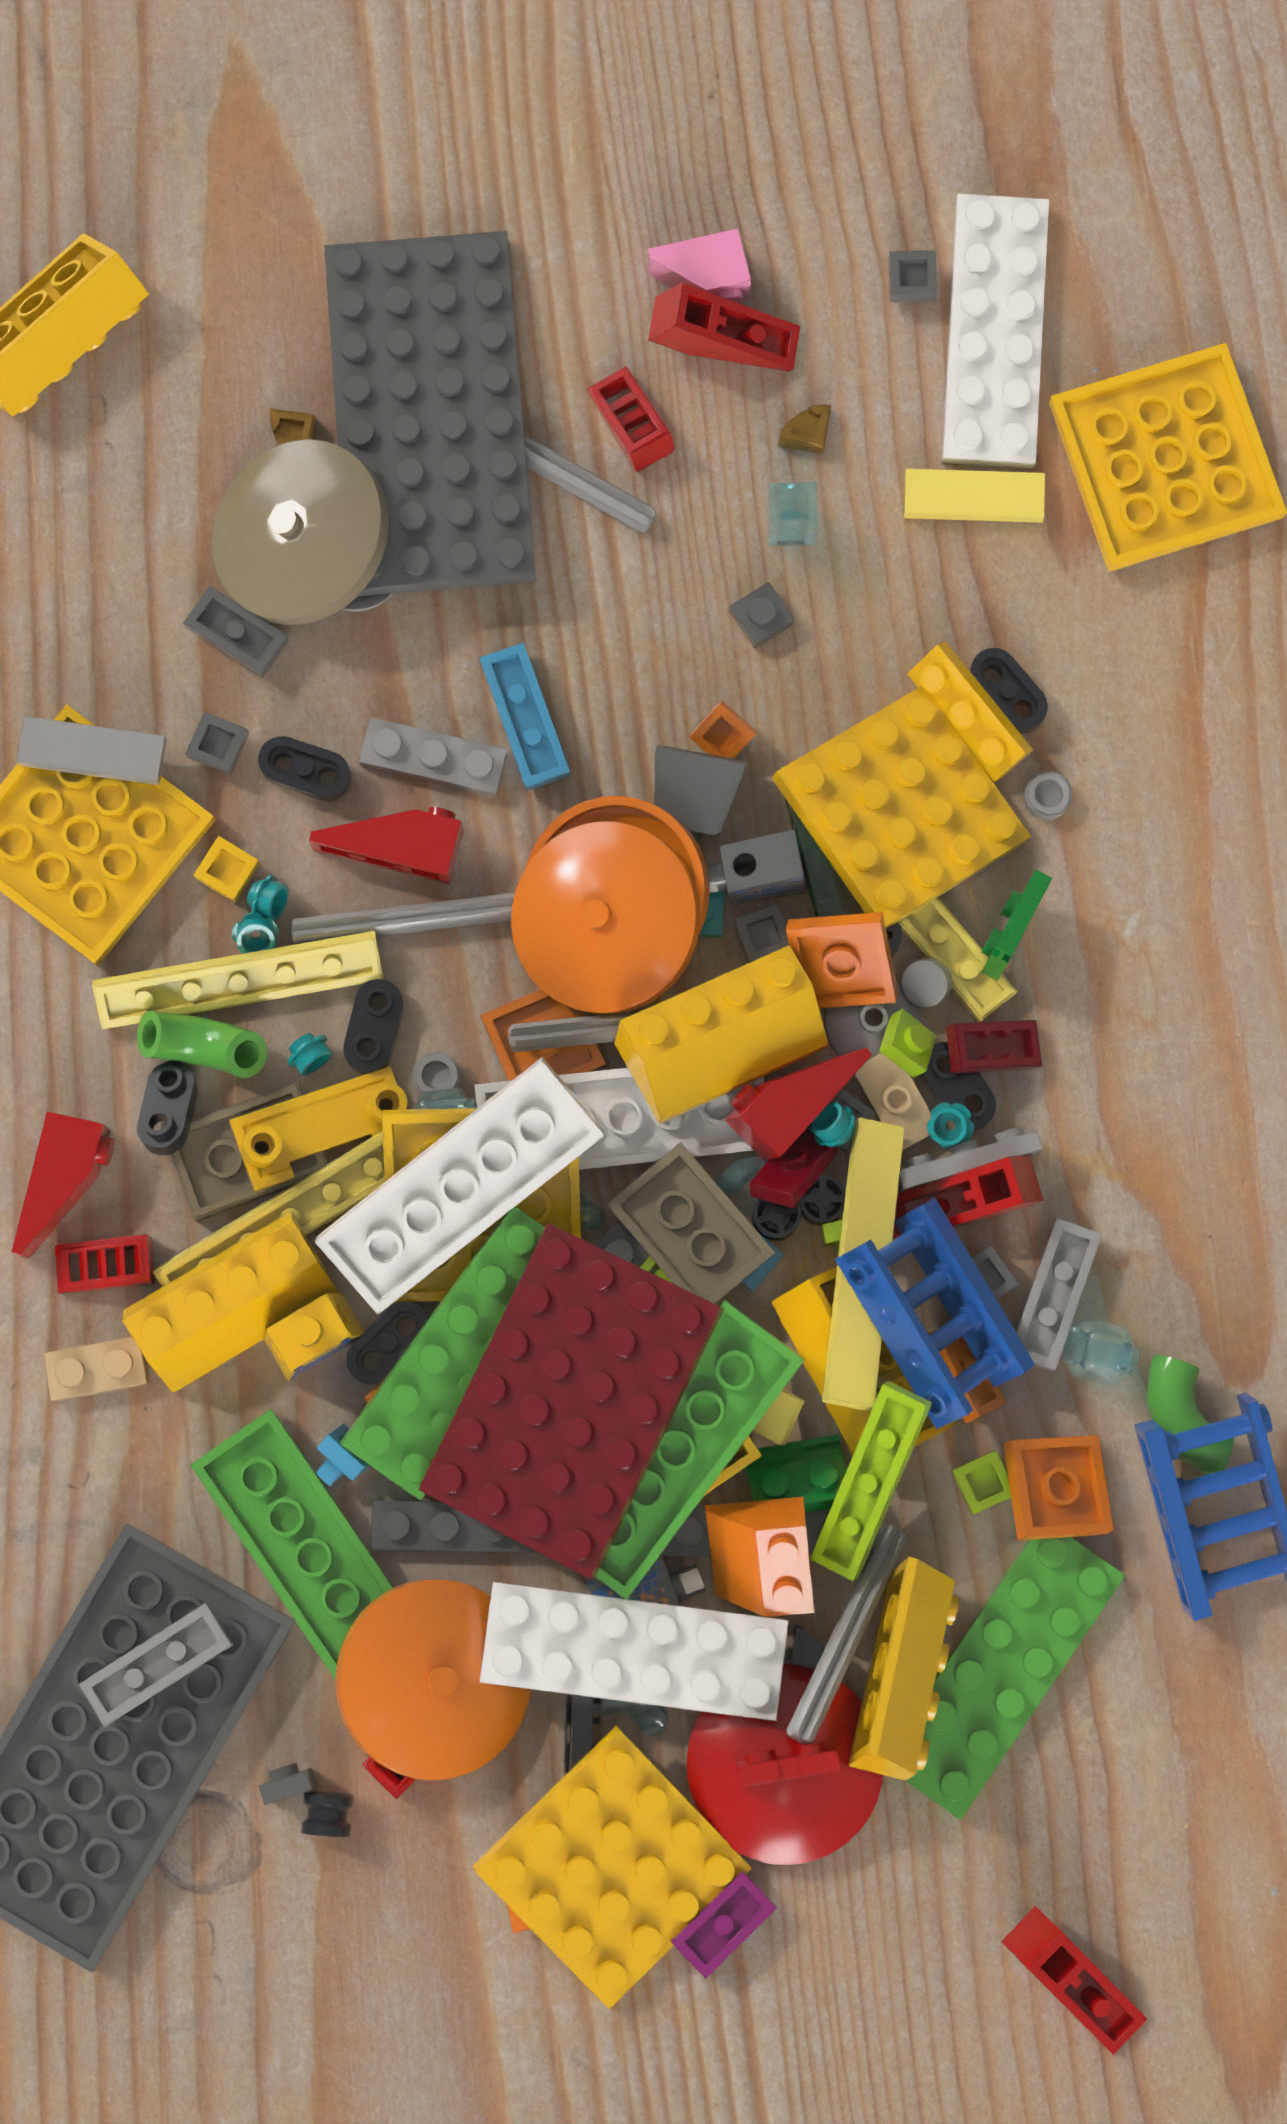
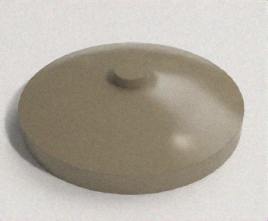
[212,440,389,625]

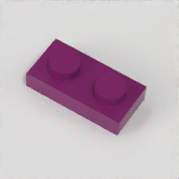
[671,1871,777,1979]

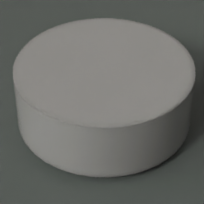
[1023,771,1072,821]
[902,958,952,1007]
[412,1052,461,1101]

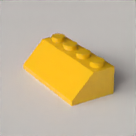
[0,233,149,417]
[614,945,828,1124]
[122,1211,340,1393]
[771,1267,958,1456]
[848,1557,959,1781]

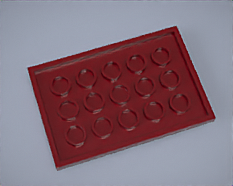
[418,1223,724,1579]

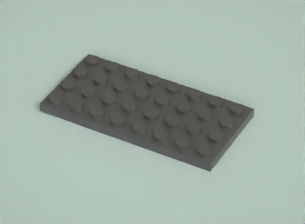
[324,231,536,596]
[0,1523,296,1973]

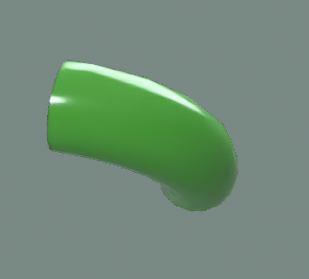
[137,1011,267,1078]
[1146,1355,1234,1474]

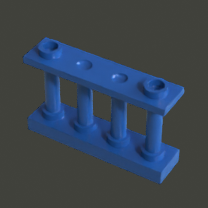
[835,1198,1036,1429]
[1134,1393,1287,1621]

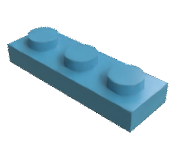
[480,643,570,792]

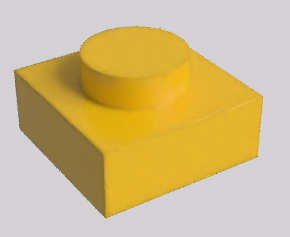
[193,836,261,903]

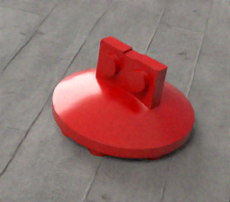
[686,1663,883,1865]

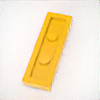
[907,641,1033,782]

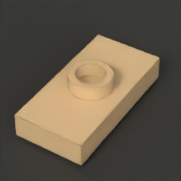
[854,1053,931,1151]

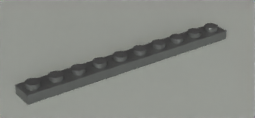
[371,1500,830,1557]

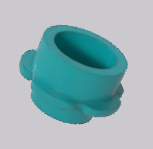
[247,875,288,920]
[232,913,279,954]
[287,1033,333,1076]
[810,1102,856,1148]
[927,1102,974,1149]

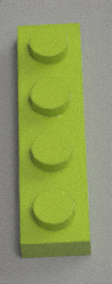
[810,1381,932,1581]

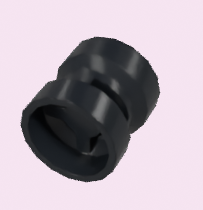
[752,1199,801,1242]

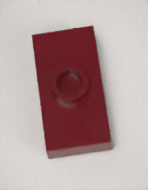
[945,1020,1042,1073]
[749,1132,838,1208]

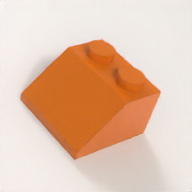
[705,1497,815,1617]

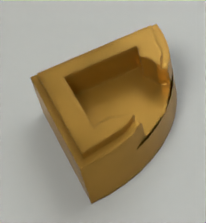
[778,404,832,454]
[270,408,317,445]

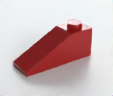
[648,283,801,372]
[309,807,464,885]
[724,1048,872,1160]
[11,1111,115,1259]
[893,1155,1044,1240]
[1001,1906,1147,2055]

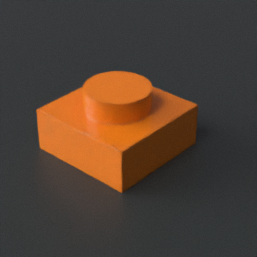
[689,700,756,759]

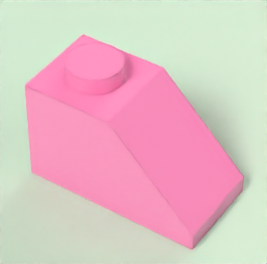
[648,229,751,304]

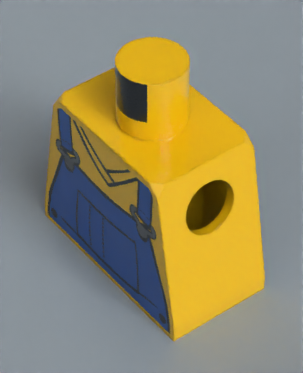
[264,1293,365,1382]

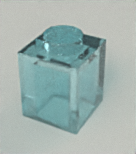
[767,482,818,546]

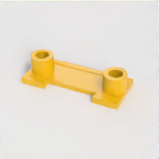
[229,1066,408,1192]

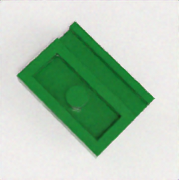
[981,869,1052,981]
[746,1434,847,1513]

